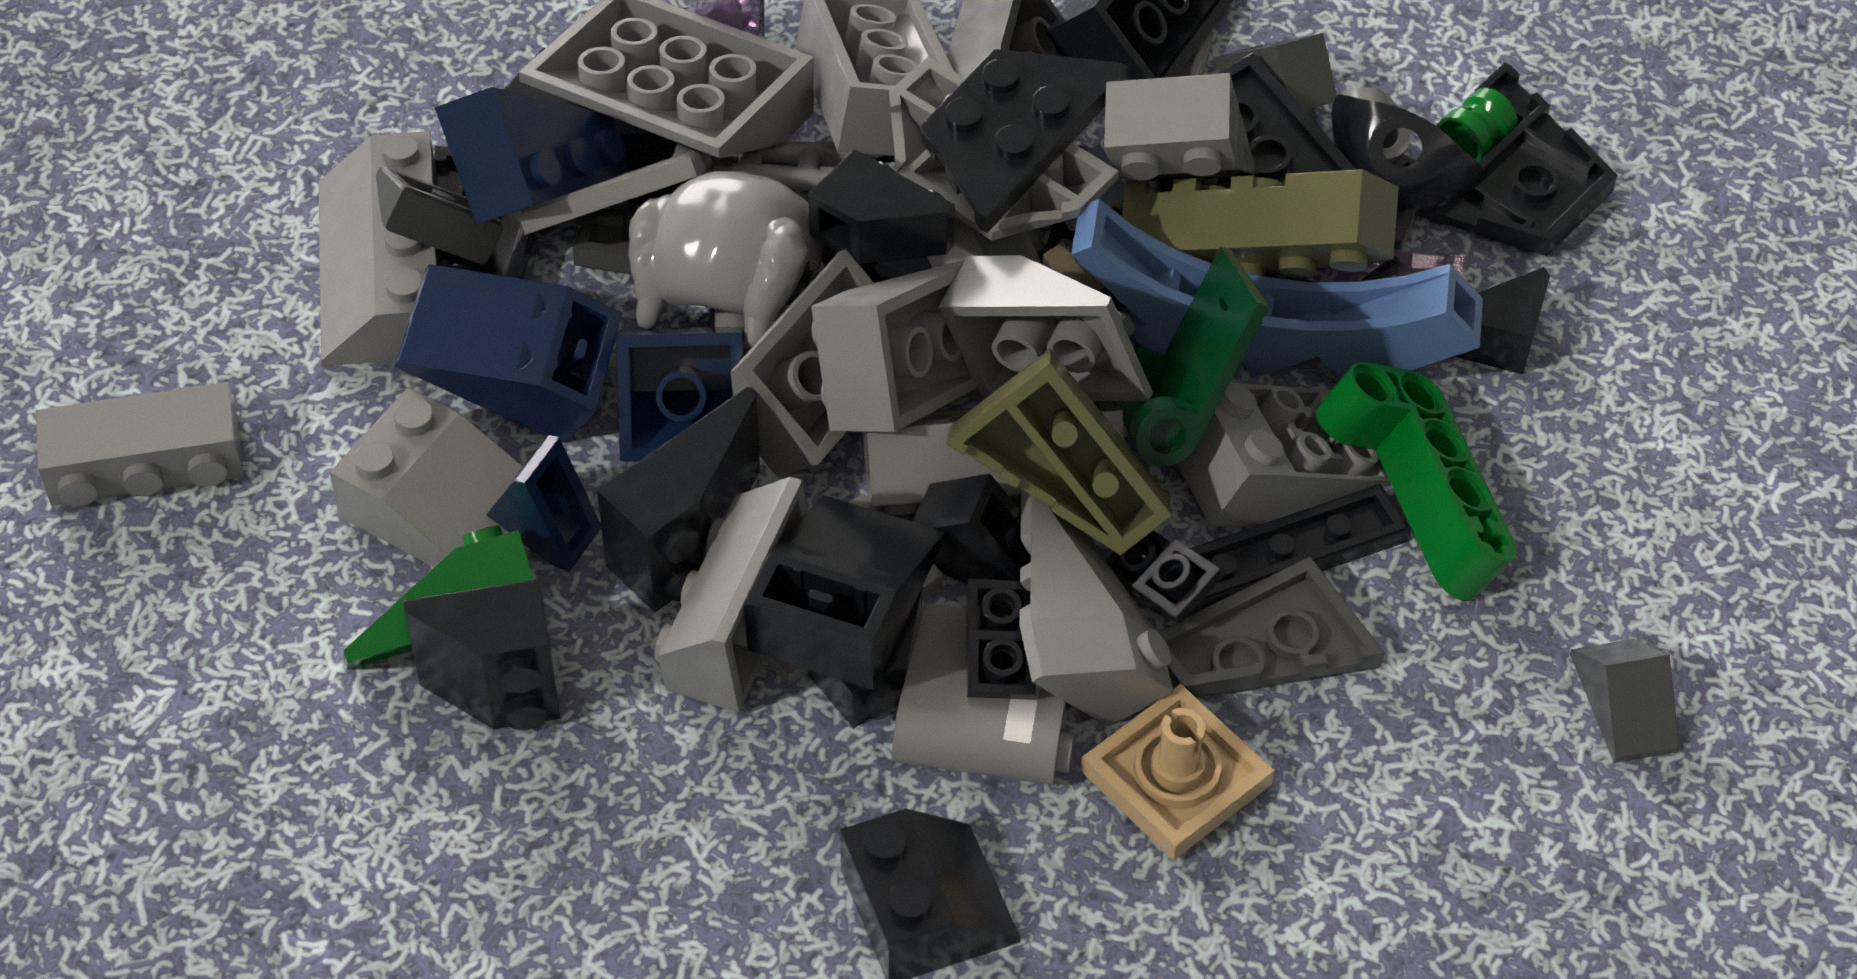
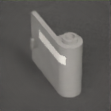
[892,603,1074,785]

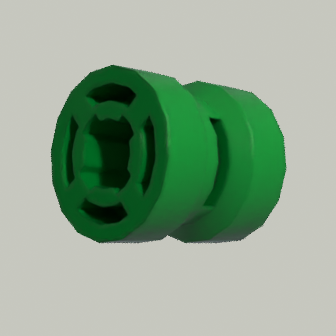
[1437,87,1518,162]

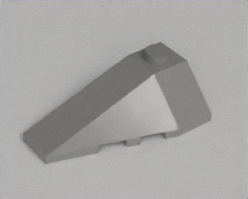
[1019,489,1174,725]

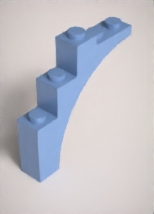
[1071,199,1483,379]

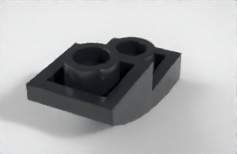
[1106,530,1224,624]
[966,579,1036,700]

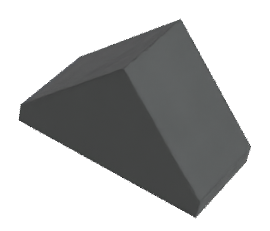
[1570,639,1679,763]

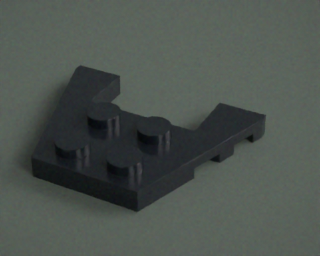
[1396,62,1618,256]

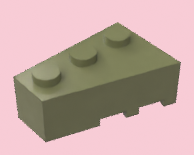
[946,349,1172,555]

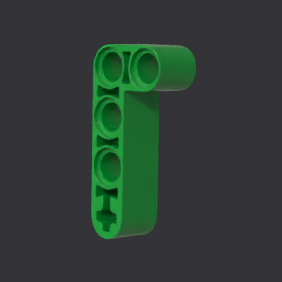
[1315,362,1517,601]

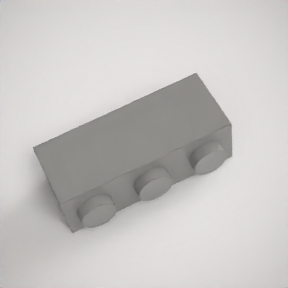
[36,382,244,506]

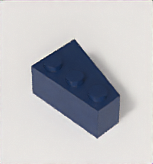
[435,87,630,225]

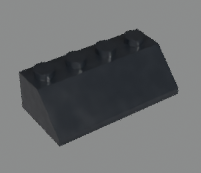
[1046,0,1234,80]

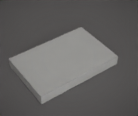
[518,149,715,235]

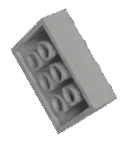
[519,0,814,158]

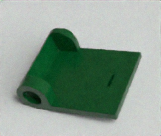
[1113,246,1270,466]

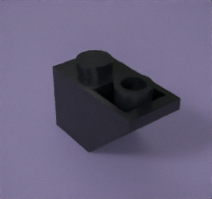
[808,149,955,264]

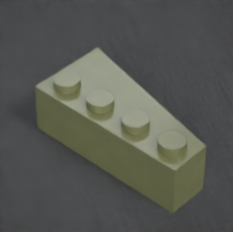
[1122,169,1399,278]

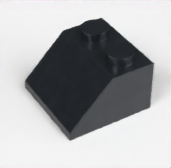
[403,579,561,730]
[840,808,1020,979]

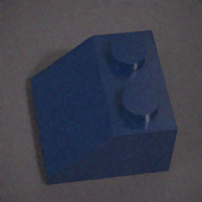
[616,326,744,461]

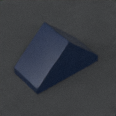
[486,435,601,572]

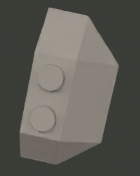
[889,55,1119,240]

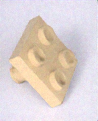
[1081,684,1275,861]

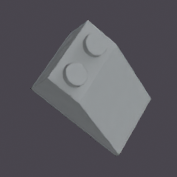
[1104,73,1254,182]
[938,255,1153,401]
[811,260,977,432]
[329,387,535,567]

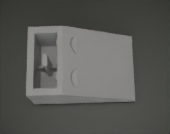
[1177,382,1391,527]

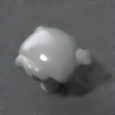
[628,171,823,347]

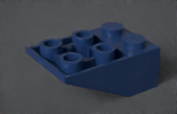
[394,264,623,443]

